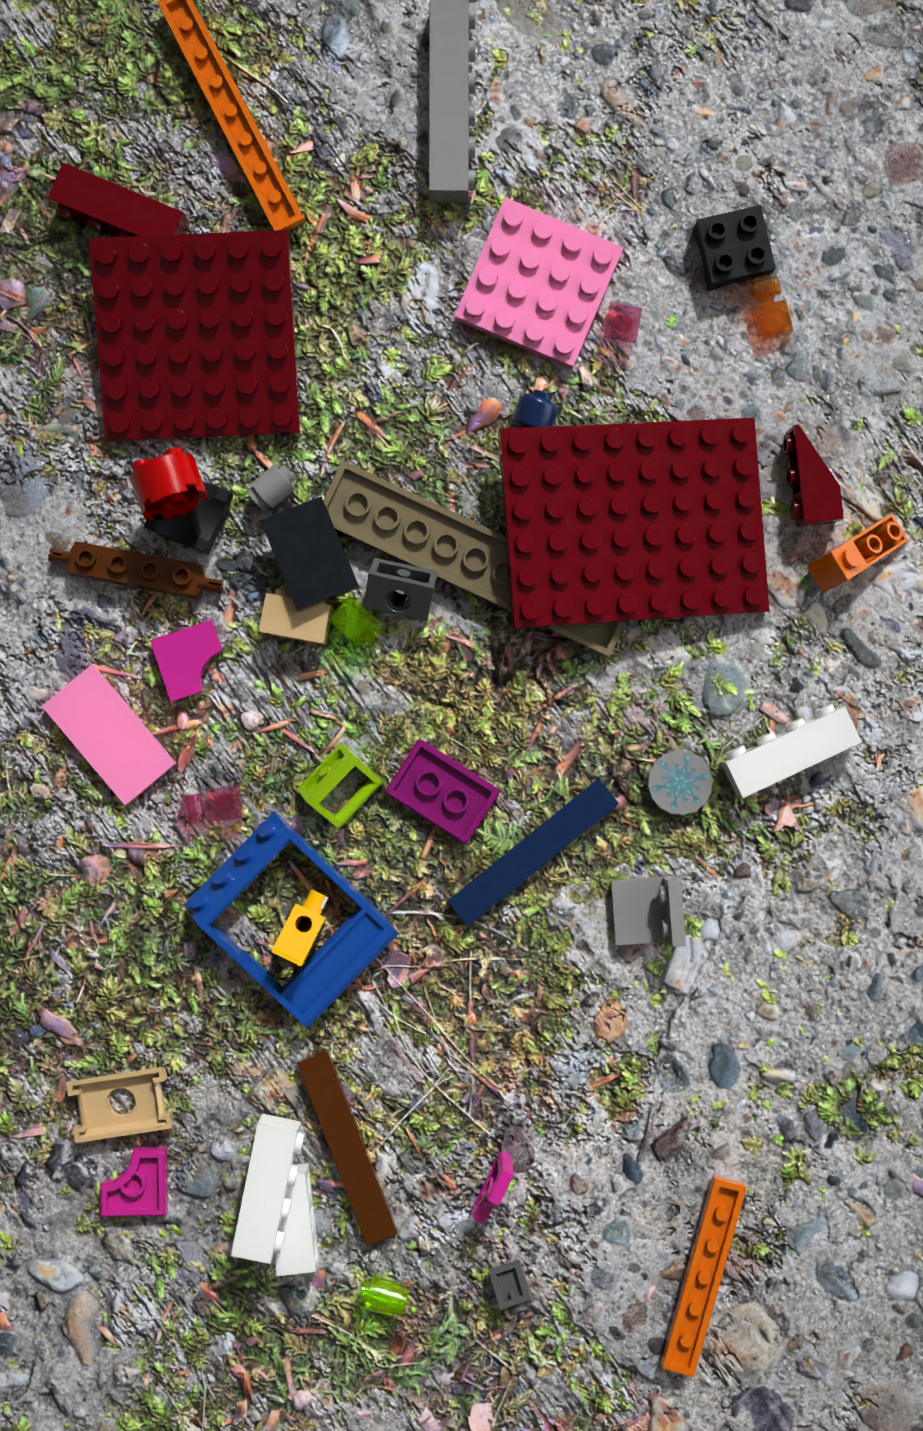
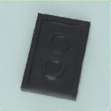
[260,496,359,612]

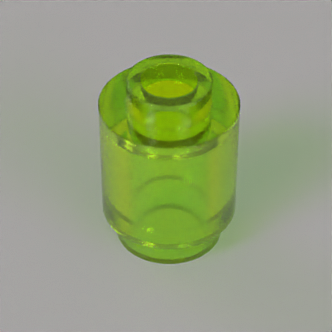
[359,1275,409,1317]

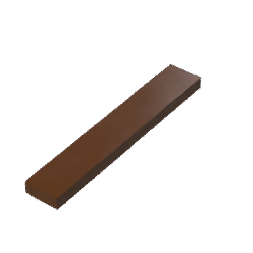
[297,1049,398,1246]

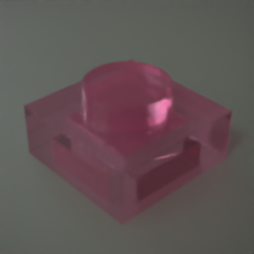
[604,302,642,343]

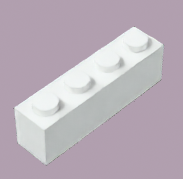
[720,704,862,798]
[231,1114,305,1264]

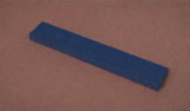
[448,778,619,926]

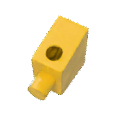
[271,889,329,967]

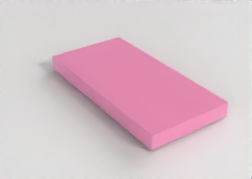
[42,665,177,806]

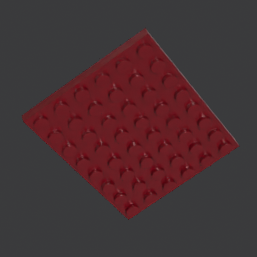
[498,417,770,629]

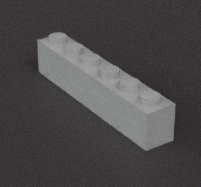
[429,0,475,203]

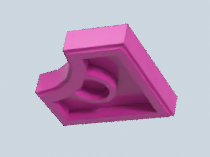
[150,620,223,702]
[100,1147,168,1217]
[472,1151,514,1224]

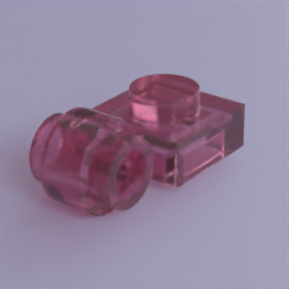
[179,784,244,822]

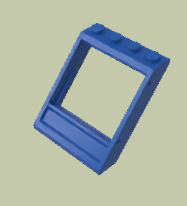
[184,811,399,1028]

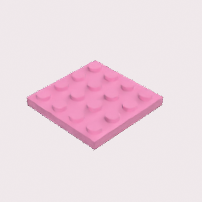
[454,197,624,369]

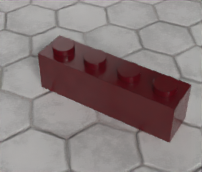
[48,162,190,237]

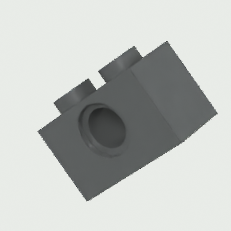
[363,558,438,621]

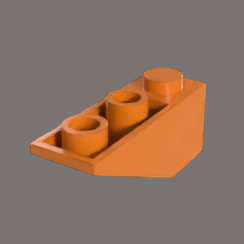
[806,513,909,593]

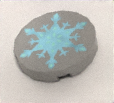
[647,750,713,815]

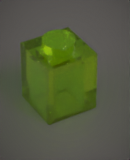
[328,596,381,648]

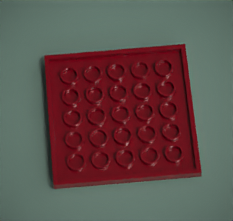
[89,230,301,441]

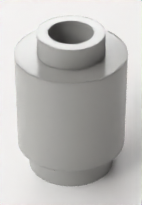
[247,463,296,511]

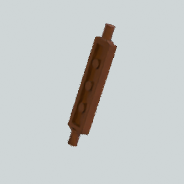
[48,541,224,599]

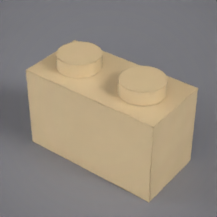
[259,589,333,645]

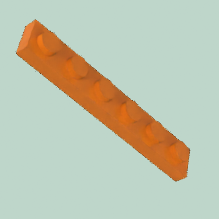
[660,1175,747,1377]

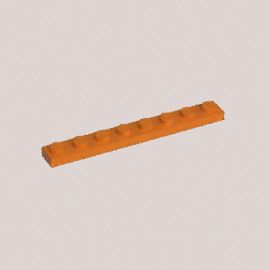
[157,0,306,231]

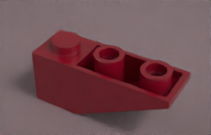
[783,425,844,527]

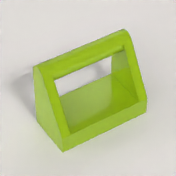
[297,742,384,829]

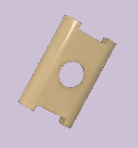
[66,1067,173,1143]

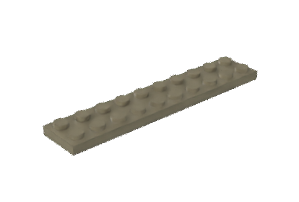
[323,460,626,658]

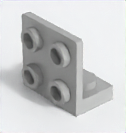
[611,876,686,947]

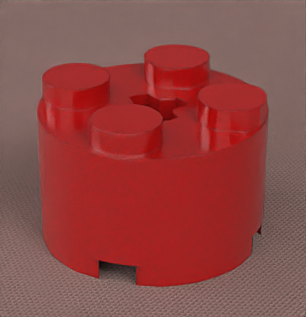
[130,447,208,520]

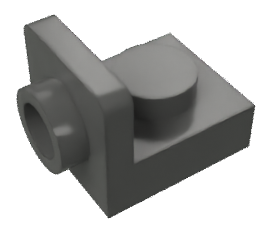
[488,1259,534,1316]

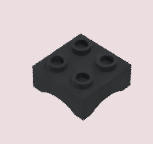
[693,205,776,291]
[143,481,234,555]

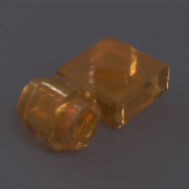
[749,274,794,342]

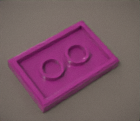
[384,738,501,845]

